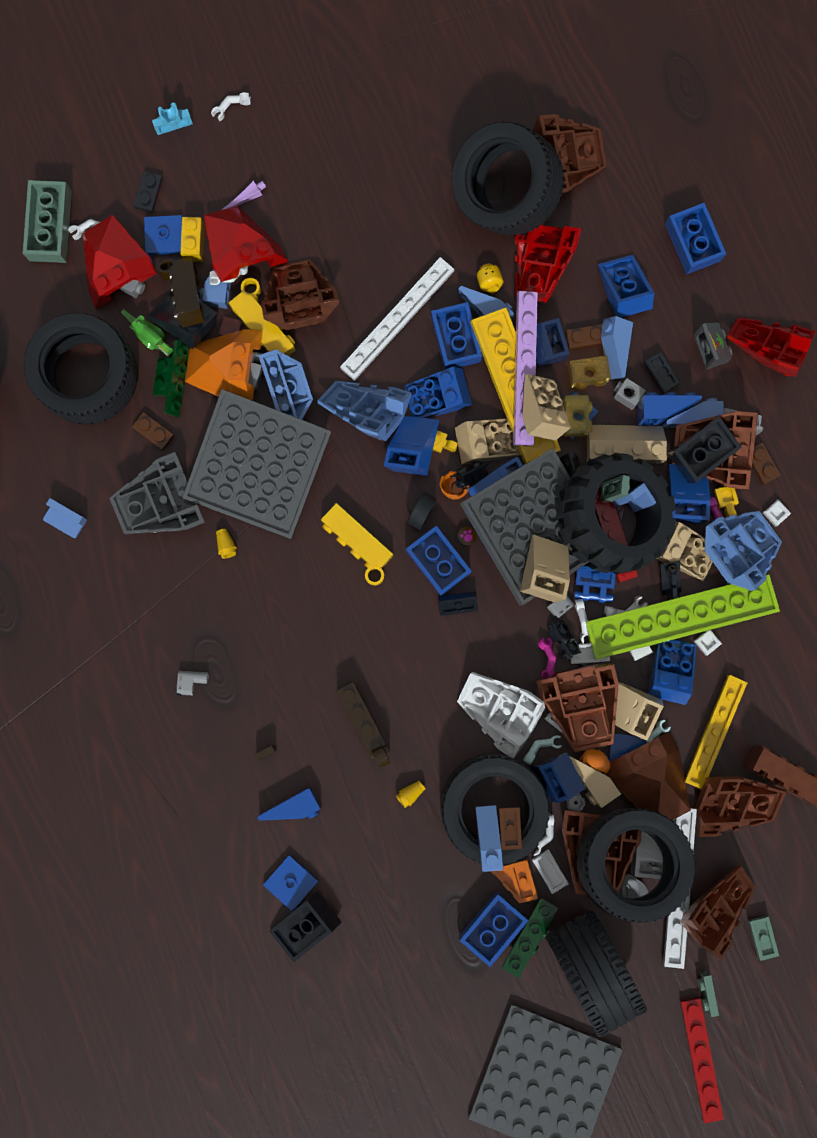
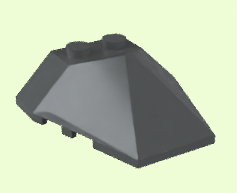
[109,452,205,534]

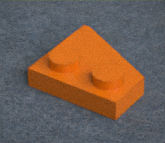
[491,859,538,903]

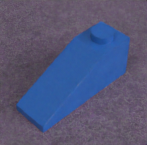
[257,787,321,820]

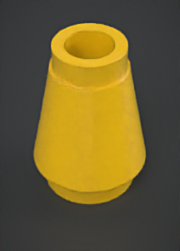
[216,529,237,559]
[396,780,425,808]

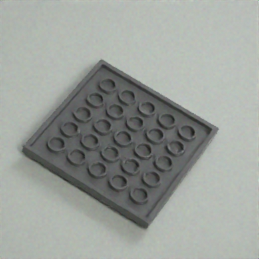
[183,389,332,539]
[460,448,589,606]
[468,1003,623,1138]

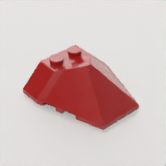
[204,206,288,282]
[83,215,157,309]
[515,225,581,303]
[727,317,816,377]

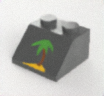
[693,323,732,370]

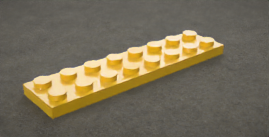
[470,308,561,464]

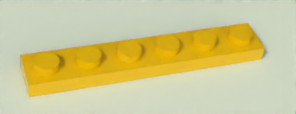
[685,675,747,789]

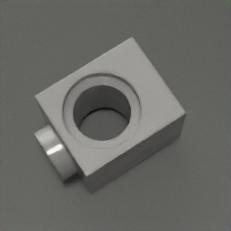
[614,378,646,410]

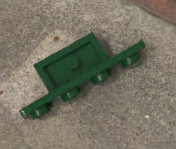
[153,339,190,417]
[502,898,558,978]

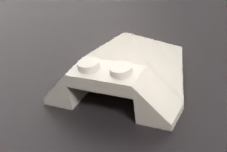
[457,672,545,758]

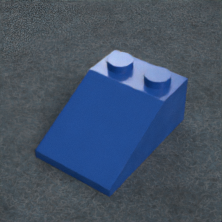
[598,255,654,318]

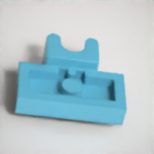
[152,103,193,135]

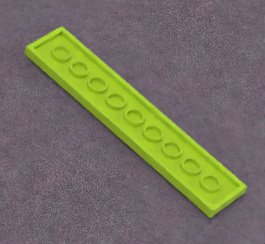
[585,575,780,660]

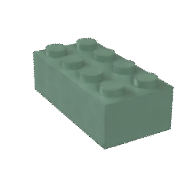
[23,180,72,263]

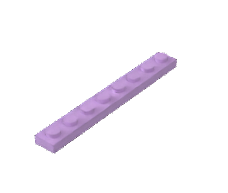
[513,291,538,446]

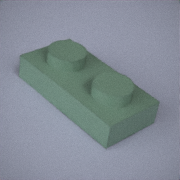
[600,475,630,503]
[748,915,779,961]
[697,971,719,1017]

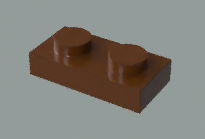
[566,324,602,350]
[132,412,174,450]
[752,442,781,485]
[499,807,522,850]

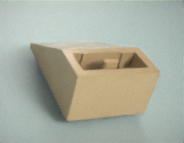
[523,374,571,440]
[455,419,521,464]
[656,522,712,581]
[520,535,570,603]
[615,681,664,741]
[569,756,621,808]

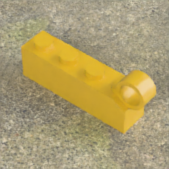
[229,278,295,356]
[321,503,393,586]

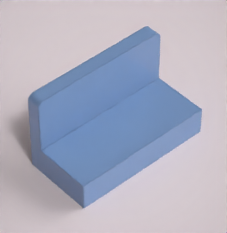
[611,483,656,512]
[43,498,87,538]

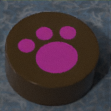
[457,526,477,546]

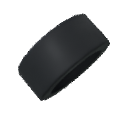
[407,492,437,530]

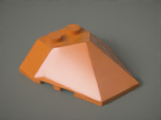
[185,329,263,401]

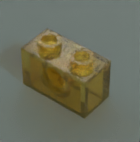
[567,356,611,389]
[563,395,592,437]

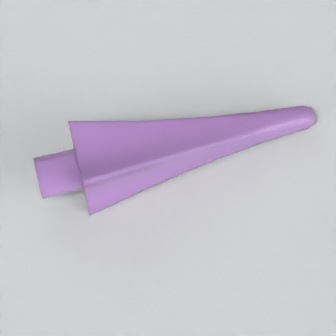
[222,181,266,210]

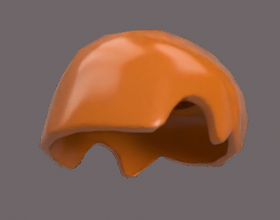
[439,471,470,500]
[579,749,611,775]

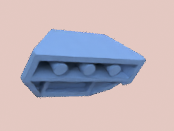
[258,350,313,420]

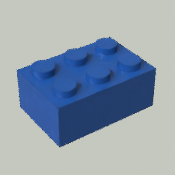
[665,203,726,275]
[431,302,482,370]
[406,526,472,596]
[459,891,528,967]

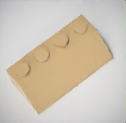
[587,425,667,464]

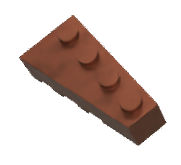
[743,745,817,806]

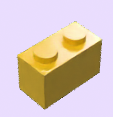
[180,217,205,262]

